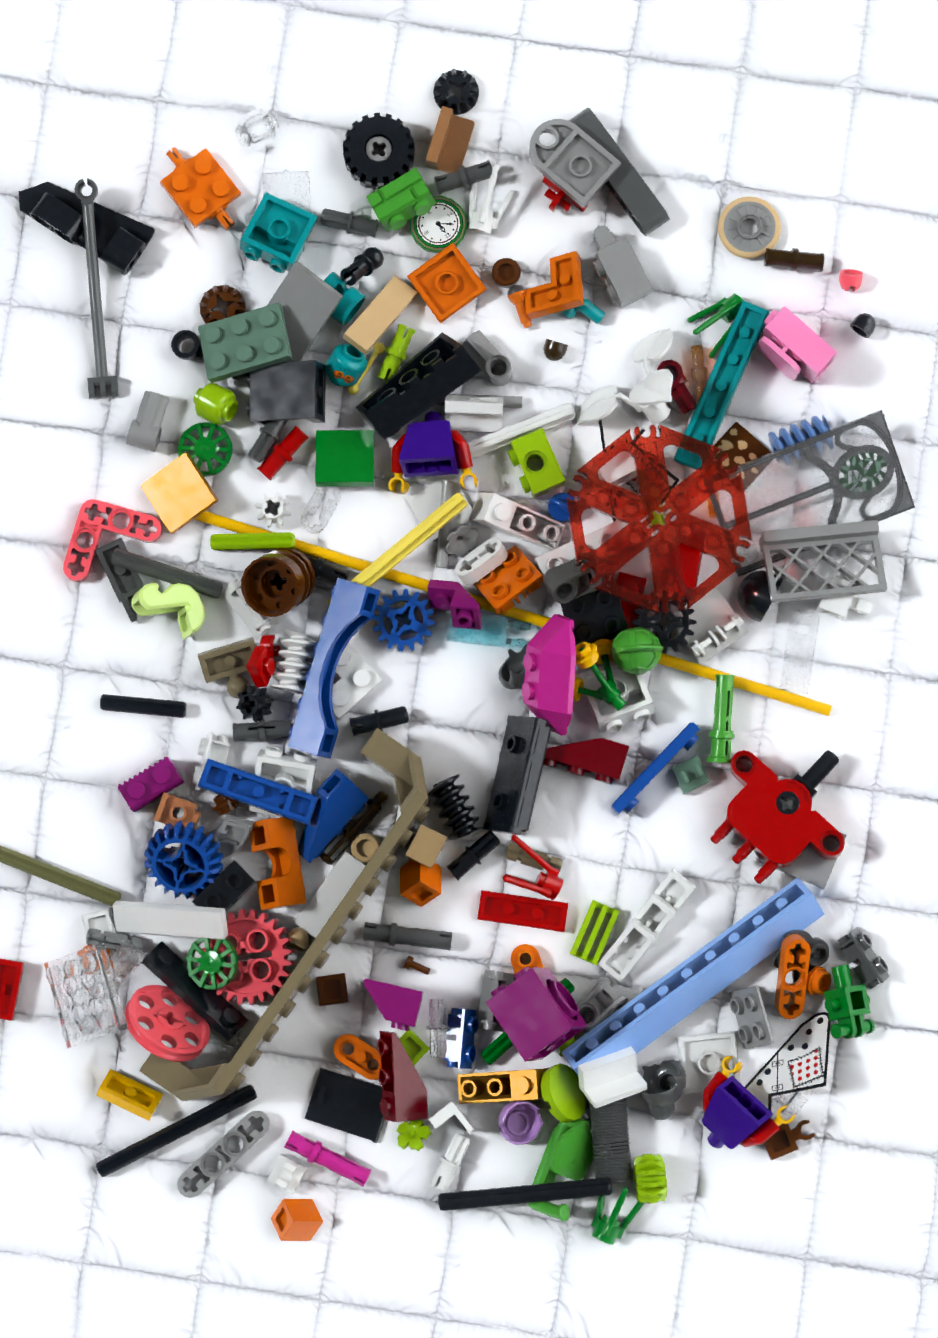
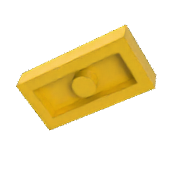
[96,1069,163,1121]

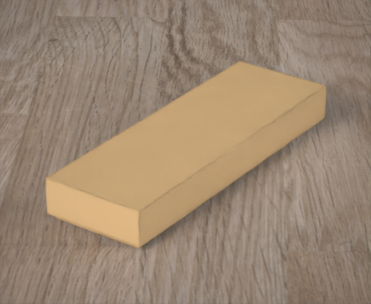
[343,275,418,355]

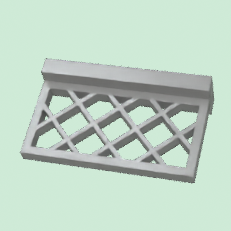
[759,520,887,603]

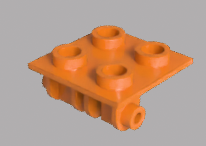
[473,545,543,615]

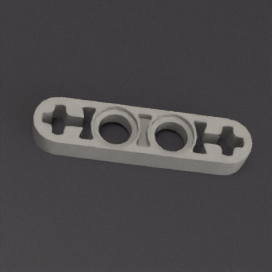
[177,1110,270,1198]

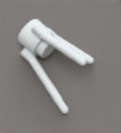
[466,165,515,235]

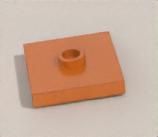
[407,242,487,324]

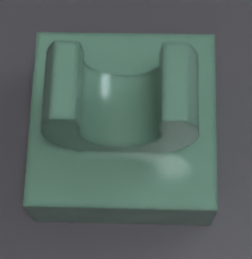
[671,755,710,795]

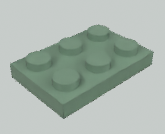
[198,302,293,383]

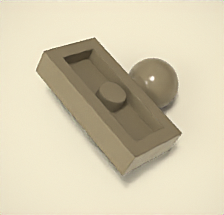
[197,637,256,699]

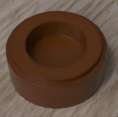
[492,258,521,288]

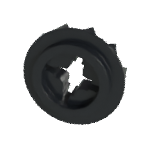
[433,69,479,115]

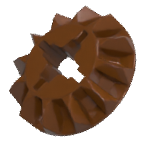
[199,284,246,324]

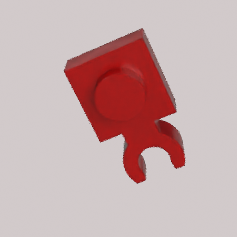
[246,635,281,687]

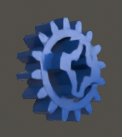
[372,589,435,653]

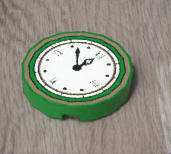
[410,196,467,253]

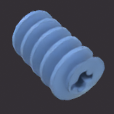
[768,415,833,465]

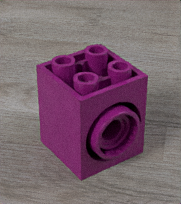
[485,966,588,1062]

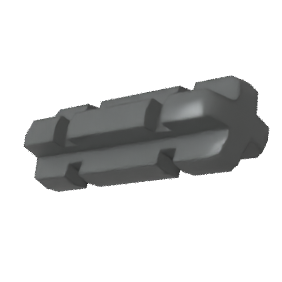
[86,928,143,955]

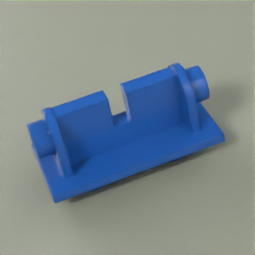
[444,1008,479,1069]

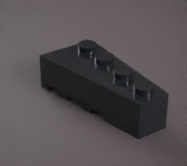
[355,332,482,440]

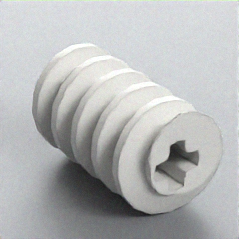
[270,630,317,693]

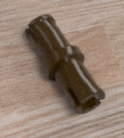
[764,248,824,272]

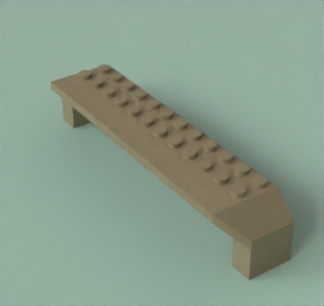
[139,728,430,1101]

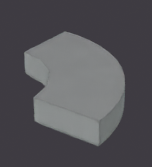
[203,814,255,858]

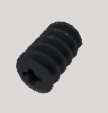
[428,774,483,840]

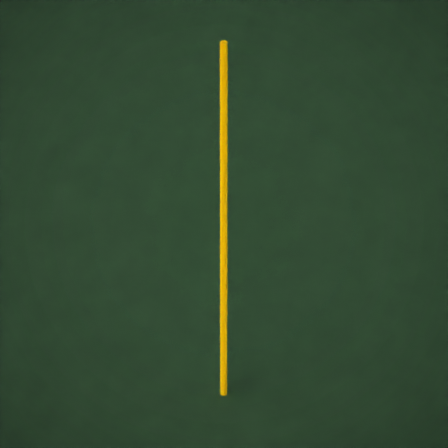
[194,511,832,717]

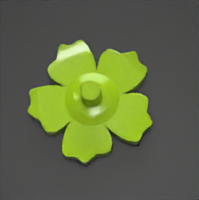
[396,1120,432,1151]

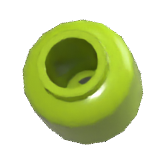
[193,383,238,425]

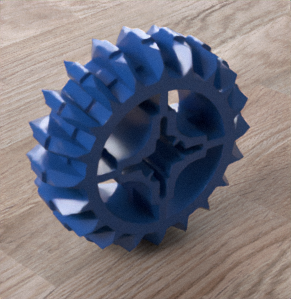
[144,820,223,899]

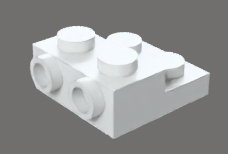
[578,661,655,734]
[249,746,318,816]

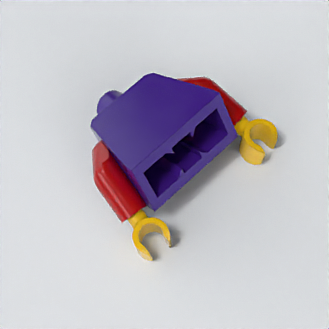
[388,411,478,494]
[702,1056,796,1149]

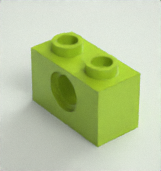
[507,428,566,498]

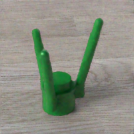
[687,293,743,359]
[591,1188,644,1245]

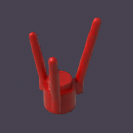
[503,835,564,900]

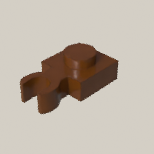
[764,1120,815,1160]

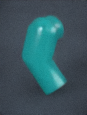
[561,299,605,324]

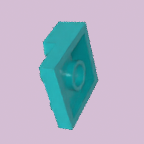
[240,192,318,273]

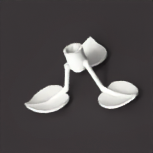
[576,328,673,425]

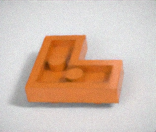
[525,251,584,320]

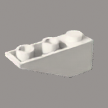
[469,492,566,550]

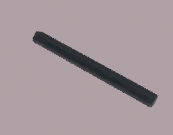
[96,1084,257,1177]
[438,1177,613,1211]

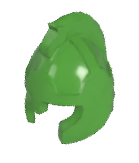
[611,627,664,675]

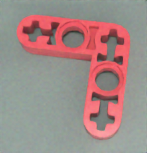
[63,499,163,582]

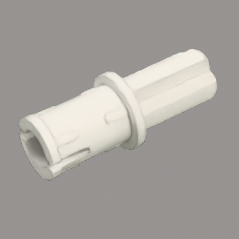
[430,1133,470,1193]

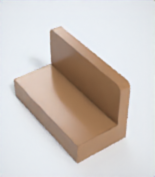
[426,106,475,173]

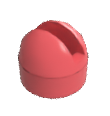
[839,269,863,292]

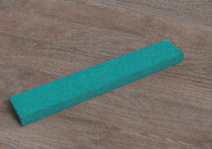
[673,300,770,472]

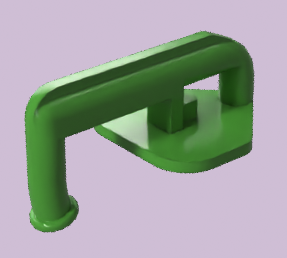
[528,1118,595,1222]

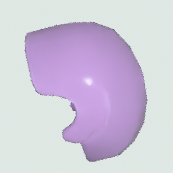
[498,1100,543,1145]

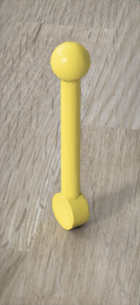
[347,342,385,395]

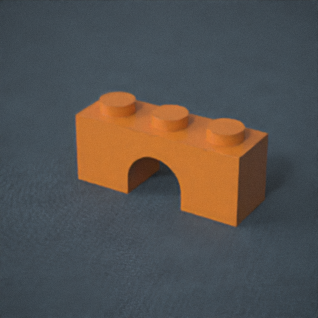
[249,817,306,910]

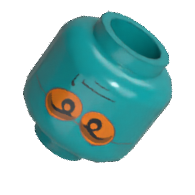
[325,343,367,387]

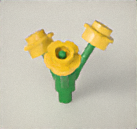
[573,639,627,711]

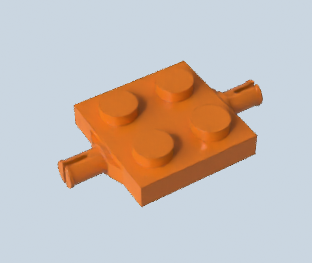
[160,147,241,230]

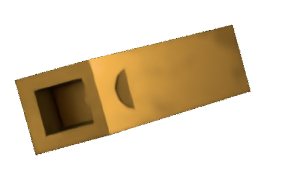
[457,1068,549,1104]

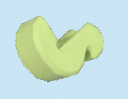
[131,583,205,640]

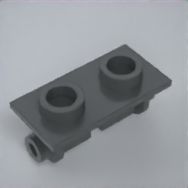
[837,927,889,989]

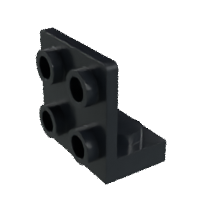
[560,572,628,646]

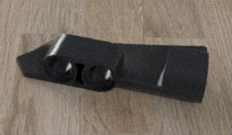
[19,181,155,275]

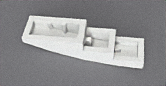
[598,868,696,982]

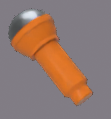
[507,285,532,329]

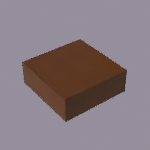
[316,973,349,1006]

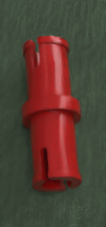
[257,425,309,481]

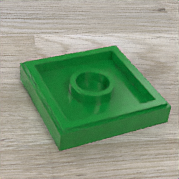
[315,430,374,487]

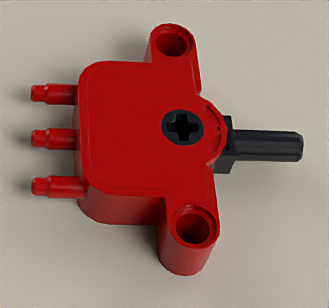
[710,750,845,884]

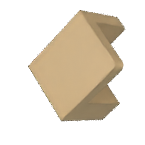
[405,824,447,868]

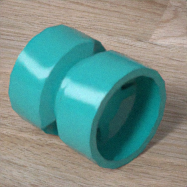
[324,272,366,326]

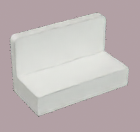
[445,395,504,432]
[578,1046,647,1108]
[428,1100,474,1133]

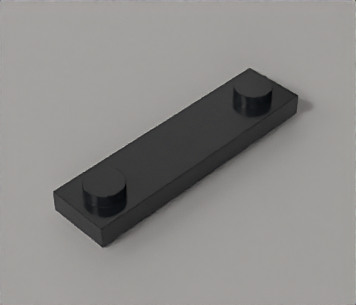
[141,941,248,1041]

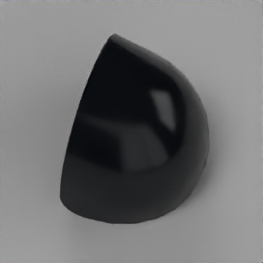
[737,570,783,622]

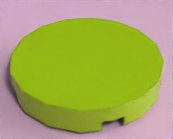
[540,1063,586,1123]

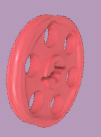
[124,985,210,1062]

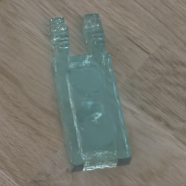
[447,612,531,648]

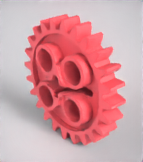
[202,909,295,1005]

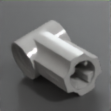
[462,330,512,386]
[126,391,169,452]

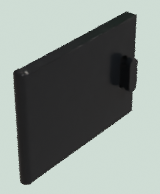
[304,1068,384,1143]

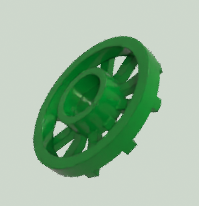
[178,422,233,477]
[186,938,238,990]

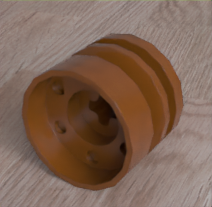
[241,548,315,617]

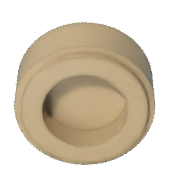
[351,833,380,863]

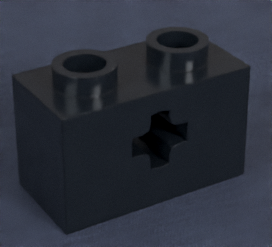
[192,860,257,913]

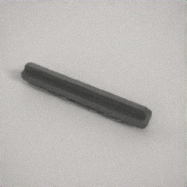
[111,548,223,599]

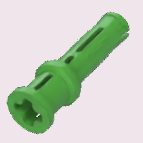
[707,674,735,763]

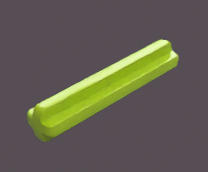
[210,532,295,550]

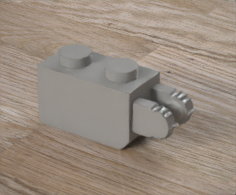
[593,225,653,308]

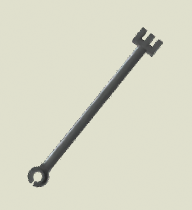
[74,178,119,399]

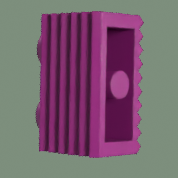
[118,756,184,812]

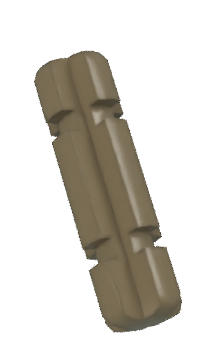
[505,843,563,870]

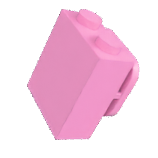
[757,306,837,384]

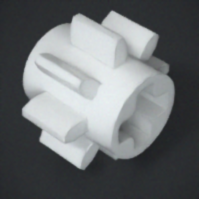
[255,491,291,528]

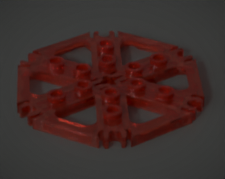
[566,425,752,614]

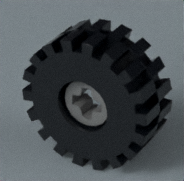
[343,113,415,190]

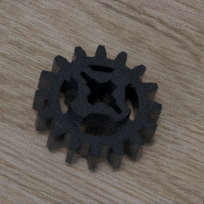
[633,590,697,654]

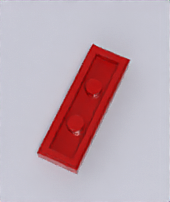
[477,890,568,932]

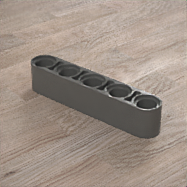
[569,107,670,236]

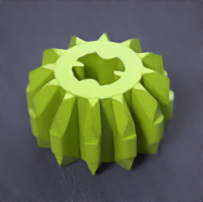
[632,1153,667,1204]

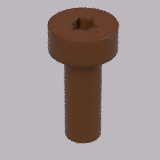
[403,956,430,975]

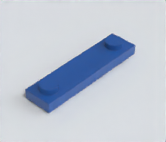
[611,722,700,815]
[198,759,319,826]

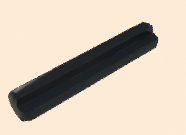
[100,694,187,718]

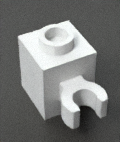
[816,573,872,620]

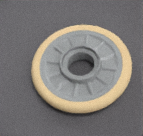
[718,196,781,259]

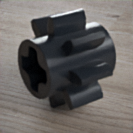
[236,685,274,722]

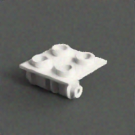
[667,585,748,665]

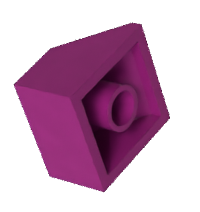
[364,978,424,1031]

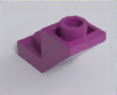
[427,579,482,630]

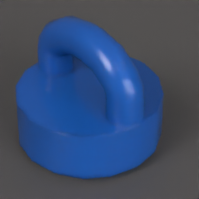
[548,493,577,522]

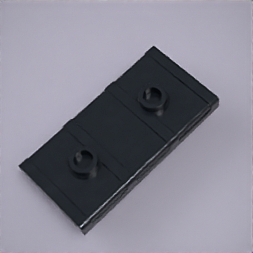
[482,715,552,835]

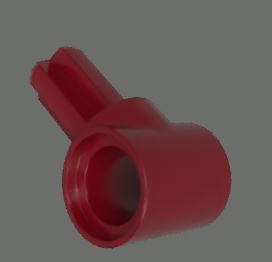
[657,360,697,415]

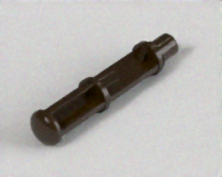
[320,791,388,865]

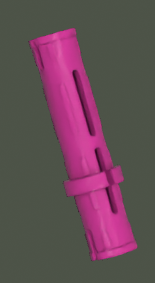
[284,1130,371,1187]

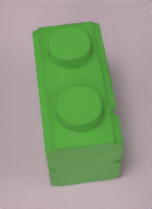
[366,167,437,232]

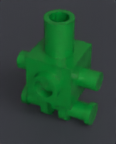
[824,964,875,1039]

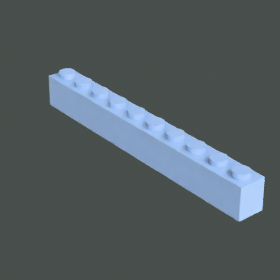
[561,877,824,1077]

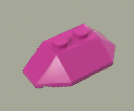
[522,614,576,736]

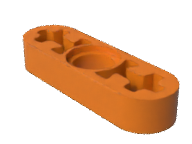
[774,934,811,1019]

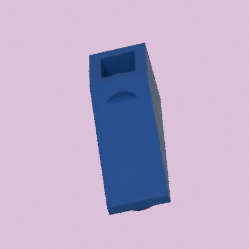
[298,768,369,863]

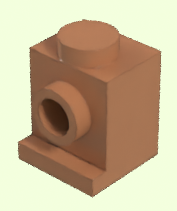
[154,792,202,829]

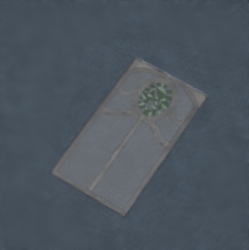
[703,410,915,577]

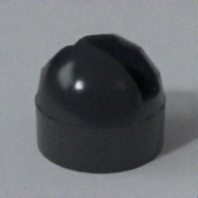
[850,313,875,338]

